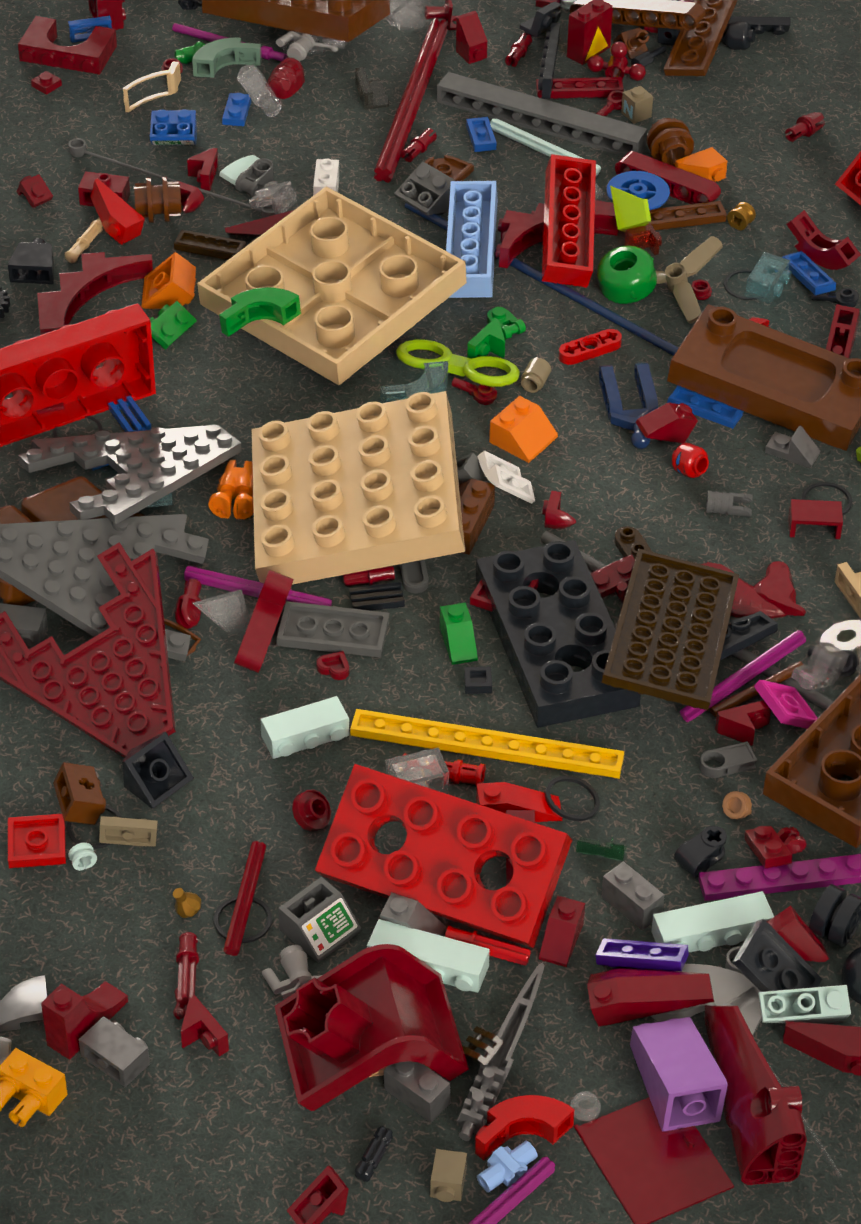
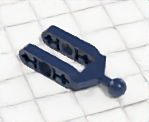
[599,363,658,449]

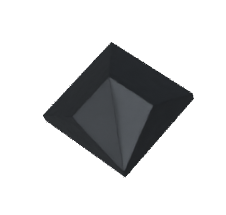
[122,732,194,809]

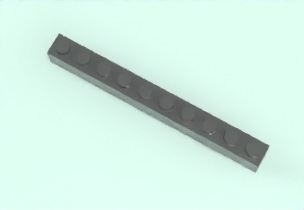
[437,72,647,156]

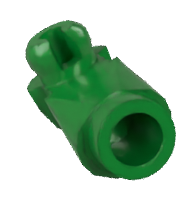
[175,42,205,64]

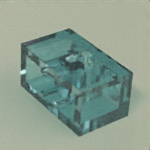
[745,252,792,304]

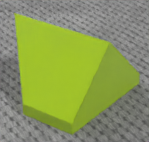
[610,186,651,234]

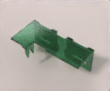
[576,837,627,861]

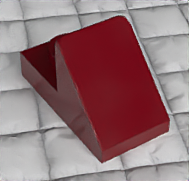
[187,148,218,191]
[715,700,771,746]
[181,995,229,1057]
[286,1165,349,1224]

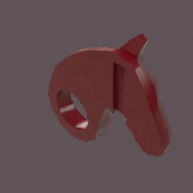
[701,561,806,618]

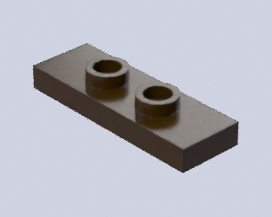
[174,230,247,260]

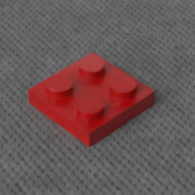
[8,814,66,868]

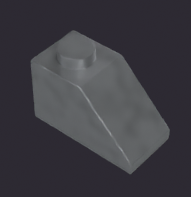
[380,893,446,936]

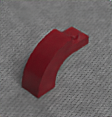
[786,210,861,270]

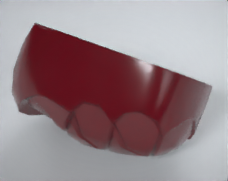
[266,58,305,99]

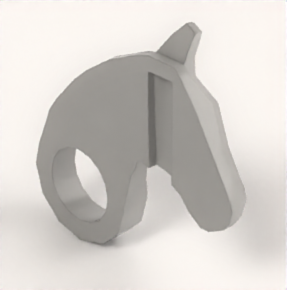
[651,964,762,1035]

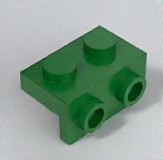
[150,301,197,350]

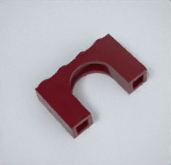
[18,16,117,74]

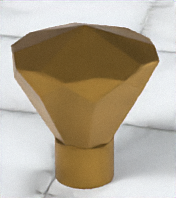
[173,888,201,918]

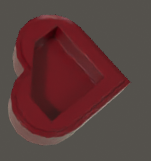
[316,651,350,680]

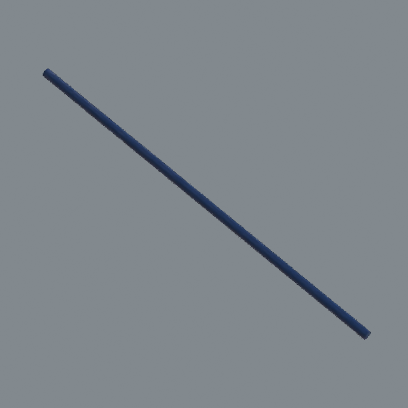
[405,203,679,356]

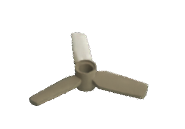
[656,236,723,324]

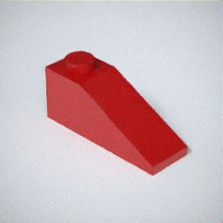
[90,179,145,245]
[476,782,562,822]

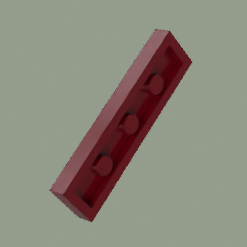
[536,77,624,99]

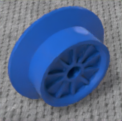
[607,171,670,210]

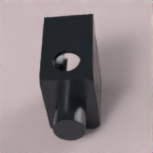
[8,238,54,284]

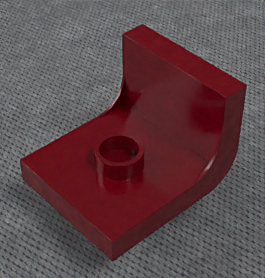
[274,944,469,1111]

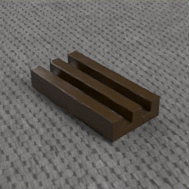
[462,1026,504,1065]

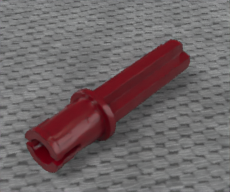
[176,932,199,1006]

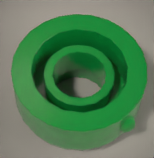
[597,245,657,304]

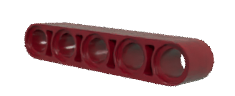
[615,151,721,204]

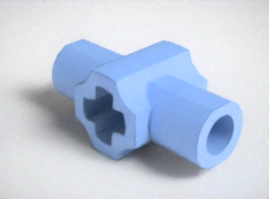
[477,1141,538,1192]

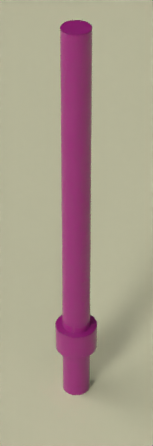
[172,23,287,61]

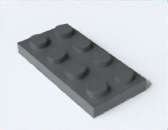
[277,601,390,658]

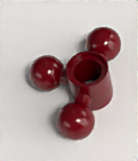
[587,42,646,81]

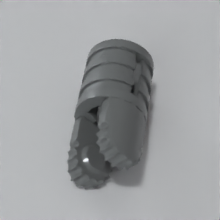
[706,490,753,517]

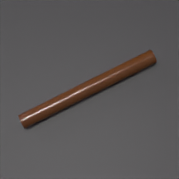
[710,661,805,717]

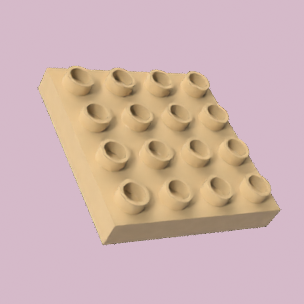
[197,186,467,385]
[252,391,465,584]

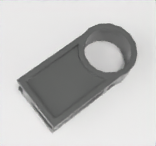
[700,741,757,778]

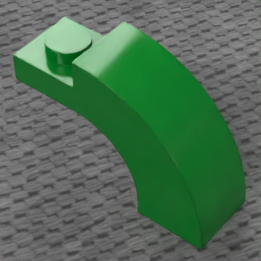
[219,287,301,337]

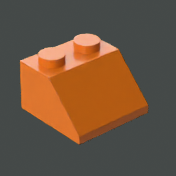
[141,252,196,309]
[489,396,558,463]

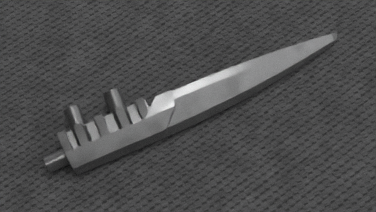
[457,962,544,1141]

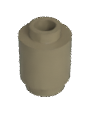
[521,358,551,393]

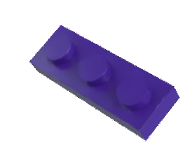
[596,938,689,971]

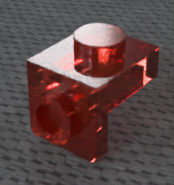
[624,224,662,255]

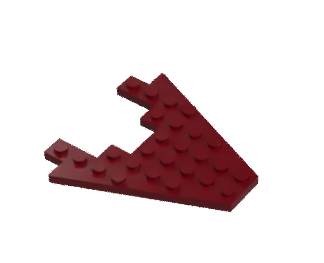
[0,542,176,758]

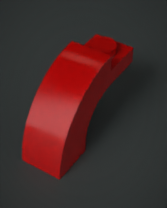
[475,1095,575,1161]

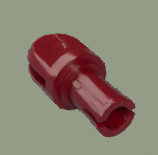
[785,112,825,142]
[175,579,203,629]

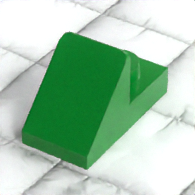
[467,318,505,359]

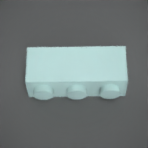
[261,696,349,759]

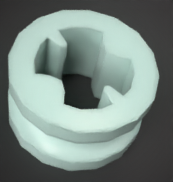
[68,843,97,871]

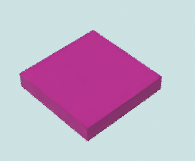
[754,680,818,729]

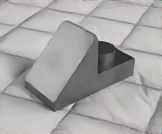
[765,426,820,468]

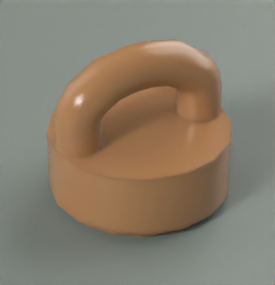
[722,791,752,819]

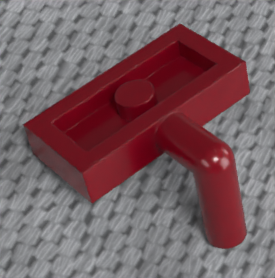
[590,554,635,603]

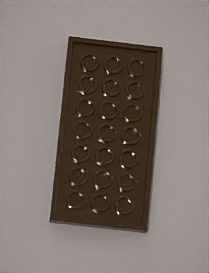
[601,549,739,710]

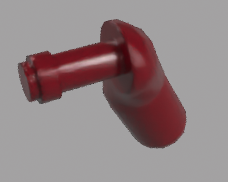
[173,987,187,1019]

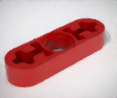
[559,329,622,365]

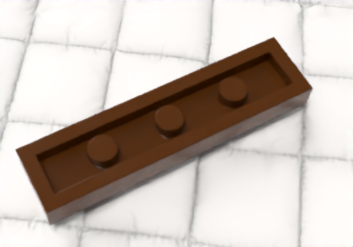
[638,201,727,233]

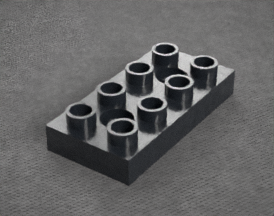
[476,540,641,728]

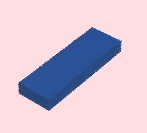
[782,251,836,296]
[667,386,744,429]

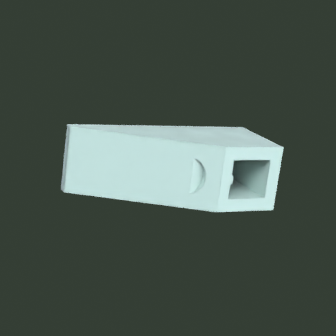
[758,985,851,1024]

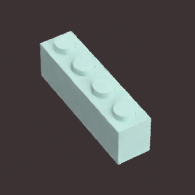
[651,891,774,952]
[367,919,490,993]

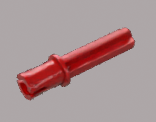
[445,926,531,966]

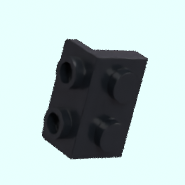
[519,1,562,37]

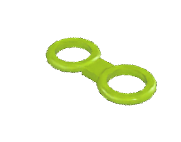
[396,339,520,387]

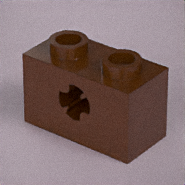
[53,762,106,825]

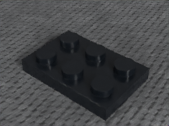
[732,918,822,992]

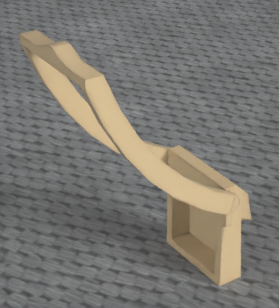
[123,62,181,112]

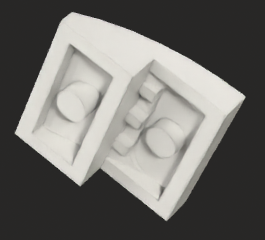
[478,451,535,504]

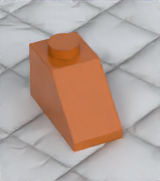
[675,147,727,182]

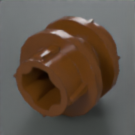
[646,118,694,166]
[134,176,182,223]

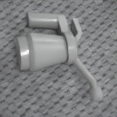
[276,31,338,61]
[262,945,322,1000]

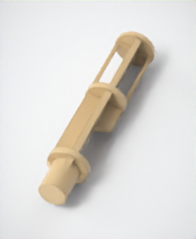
[65,218,104,263]

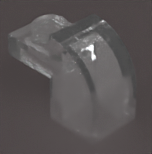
[791,642,850,694]

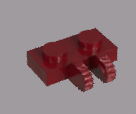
[745,826,807,869]

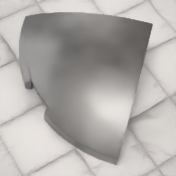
[0,975,47,1032]

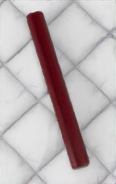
[223,841,267,956]

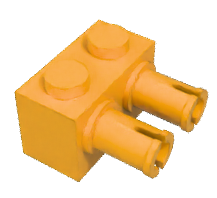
[0,1048,68,1127]

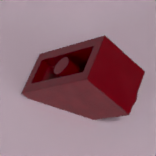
[456,11,488,64]
[635,403,698,443]
[539,896,585,967]
[768,905,829,962]

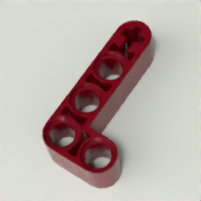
[234,570,294,673]

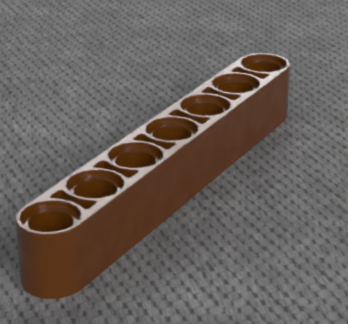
[570,0,705,30]

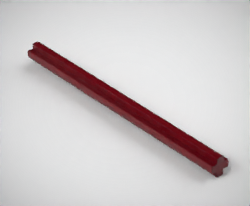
[374,18,448,183]

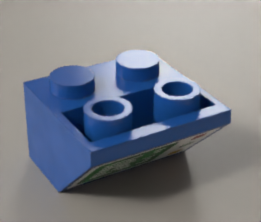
[150,109,197,145]

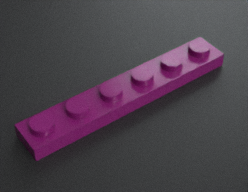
[698,854,861,901]

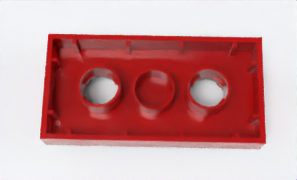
[0,303,156,447]
[315,764,572,949]

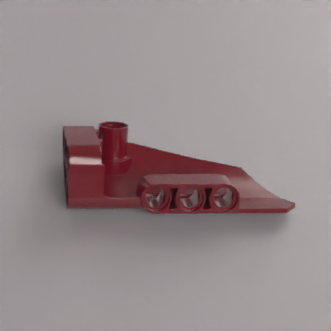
[705,1005,807,1185]

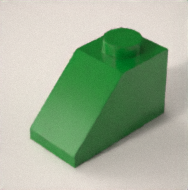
[440,602,478,665]

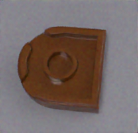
[425,155,474,181]

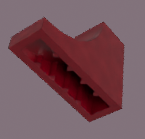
[41,981,128,1060]

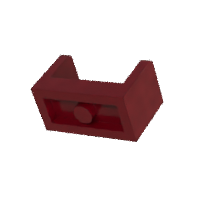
[788,499,843,540]

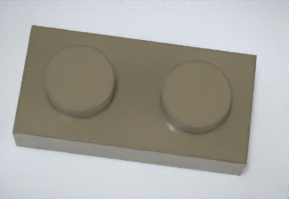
[99,816,158,846]

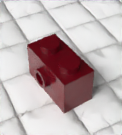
[78,171,130,207]

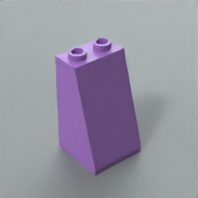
[630,1017,728,1132]

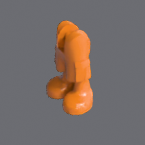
[208,460,254,519]

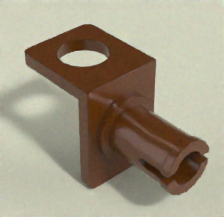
[613,27,649,60]

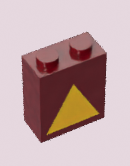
[567,0,613,65]

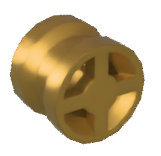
[727,202,756,231]

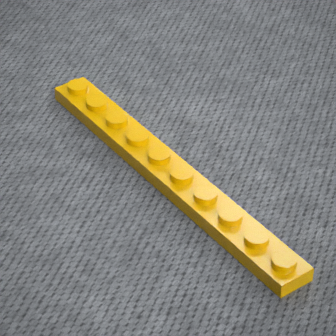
[350,709,624,779]

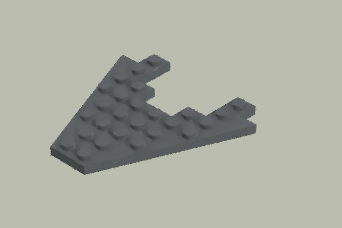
[18,424,242,524]
[0,514,209,661]

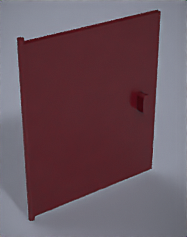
[574,1097,734,1224]

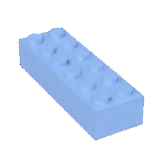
[446,181,498,298]

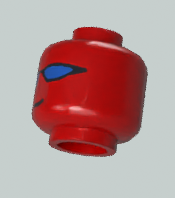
[672,443,709,478]

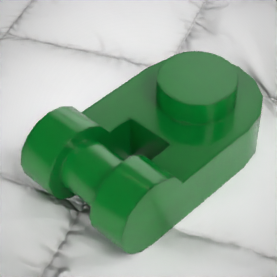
[487,307,526,340]

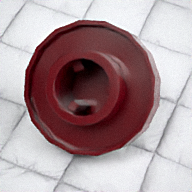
[292,789,331,832]

